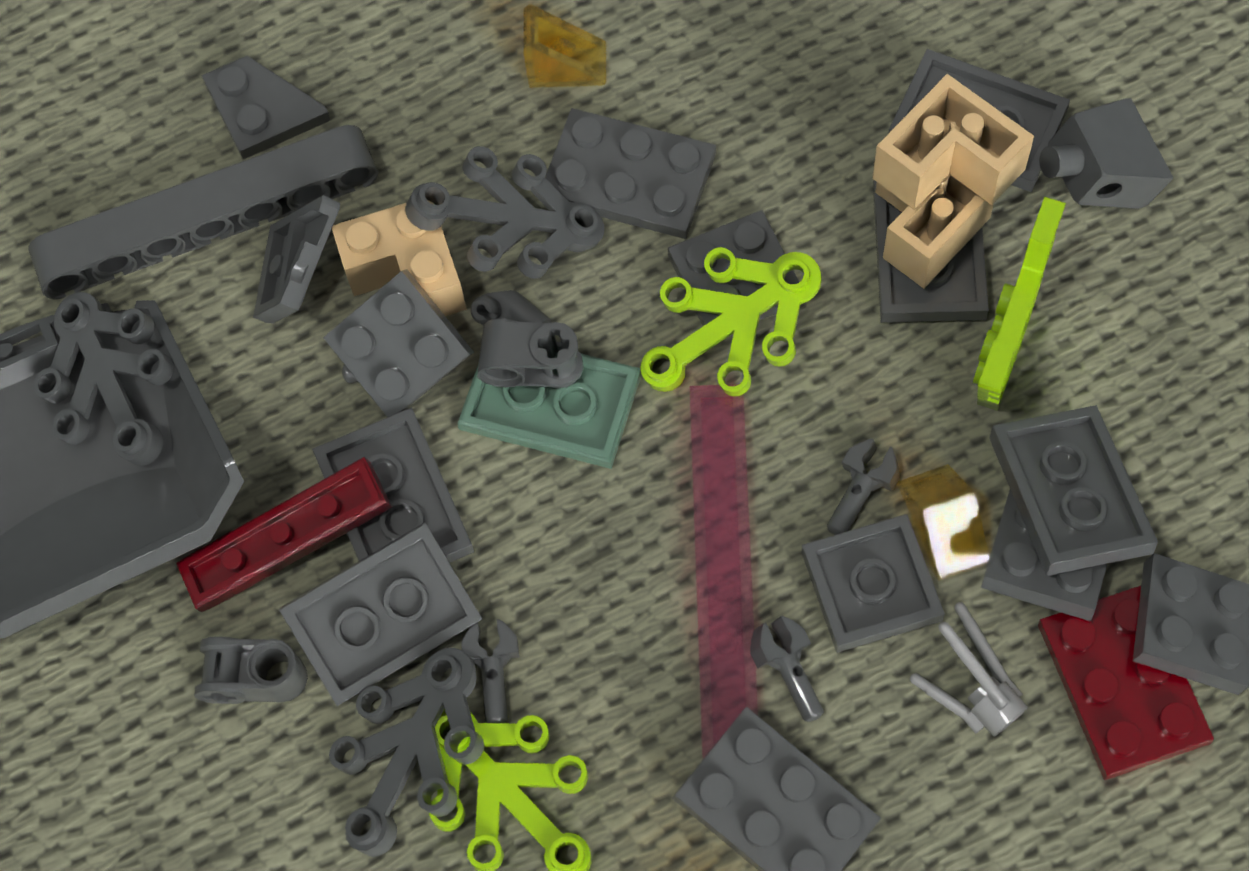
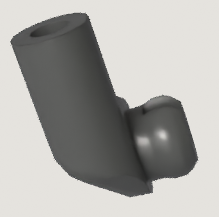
[471,290,551,326]

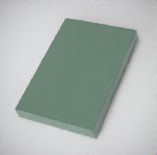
[457,353,641,469]

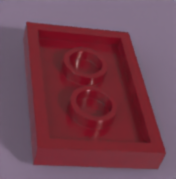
[1038,585,1214,780]

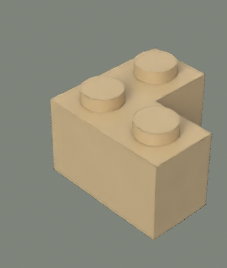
[873,74,1034,210]
[875,174,994,289]
[332,200,467,316]

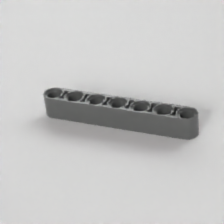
[28,125,378,299]

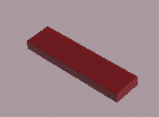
[176,457,392,612]

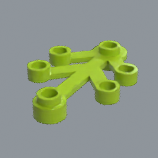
[641,247,822,396]
[429,709,591,871]

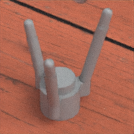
[910,602,1028,737]

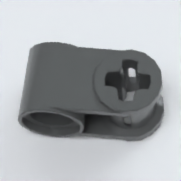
[477,319,584,388]
[194,637,308,704]

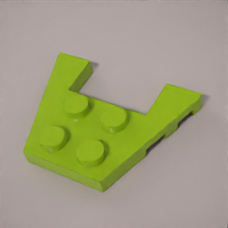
[973,197,1066,411]

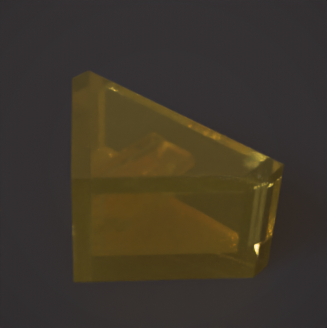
[523,4,606,88]
[897,464,990,581]

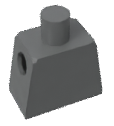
[1039,98,1173,209]

